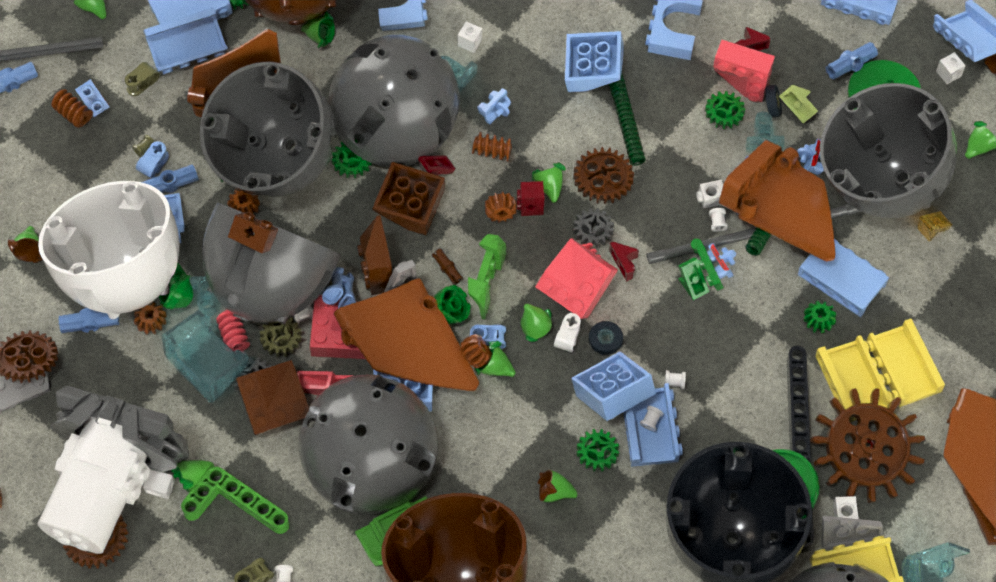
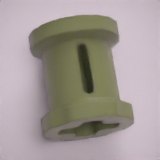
[132,134,155,158]

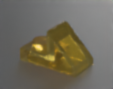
[917,211,952,242]

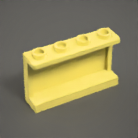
[866,319,945,407]
[815,335,893,422]
[809,536,904,582]

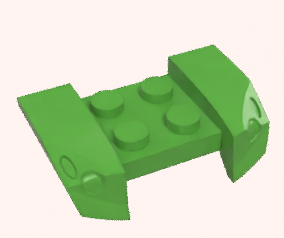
[468,234,506,320]
[355,496,427,566]

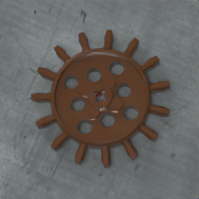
[810,388,925,503]

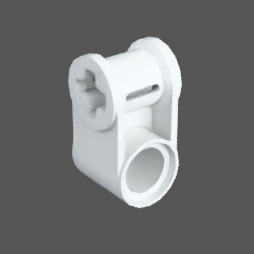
[554,313,581,353]

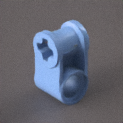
[136,141,169,179]
[470,324,506,349]

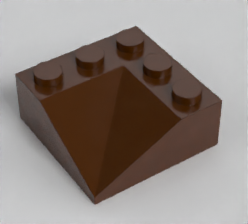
[372,162,445,235]
[357,215,392,295]
[235,360,309,435]

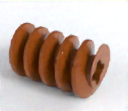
[52,89,93,128]
[472,132,512,162]

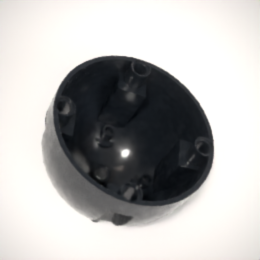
[666,442,812,582]

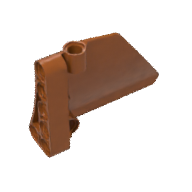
[187,29,281,117]
[719,140,835,261]
[334,279,479,391]
[943,388,996,530]

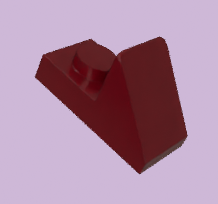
[734,27,770,51]
[418,156,456,176]
[609,242,639,282]

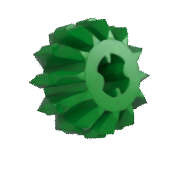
[803,300,836,334]

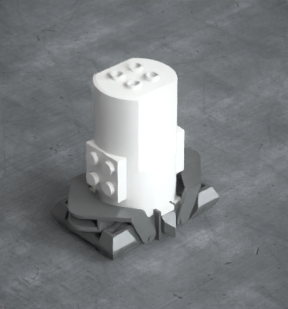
[38,386,189,554]

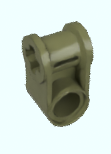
[124,62,160,96]
[234,558,274,582]

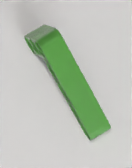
[181,467,289,534]

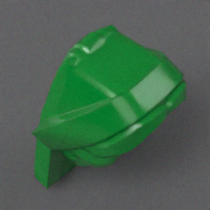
[159,263,194,310]

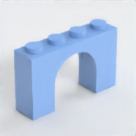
[378,0,428,31]
[645,0,703,60]

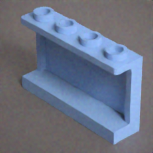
[148,0,233,24]
[820,0,898,25]
[933,0,996,62]
[143,7,228,74]
[798,239,889,317]
[623,383,683,467]

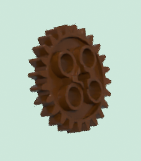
[573,147,634,204]
[0,330,58,383]
[63,514,129,569]

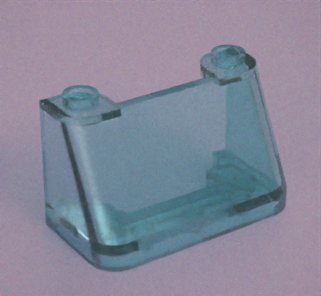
[161,310,249,403]

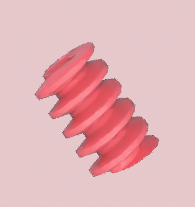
[216,310,250,353]

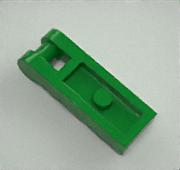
[691,239,724,291]

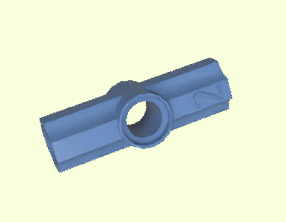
[826,42,878,80]
[0,62,38,93]
[141,164,199,193]
[58,308,119,333]

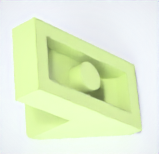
[779,85,818,124]

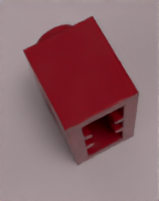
[516,181,544,216]

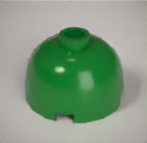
[434,285,471,325]

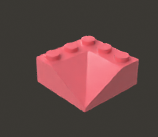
[713,40,775,102]
[535,238,618,319]
[310,295,366,359]

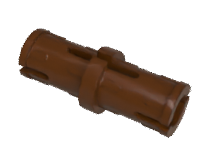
[432,249,463,285]

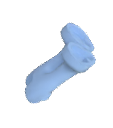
[322,267,356,309]

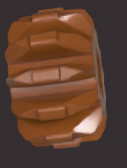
[227,189,260,214]
[485,192,517,223]
[134,302,167,335]
[460,334,492,368]

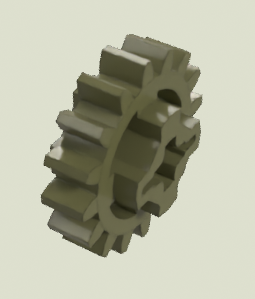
[260,318,302,357]

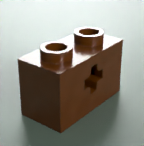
[228,212,278,253]

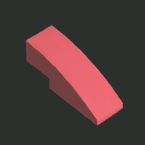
[297,371,353,395]

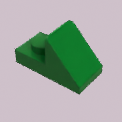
[678,257,710,301]

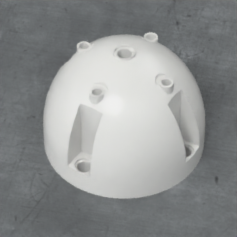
[39,181,180,319]

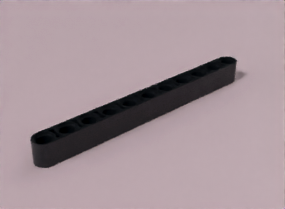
[787,345,814,553]

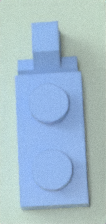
[164,193,185,243]

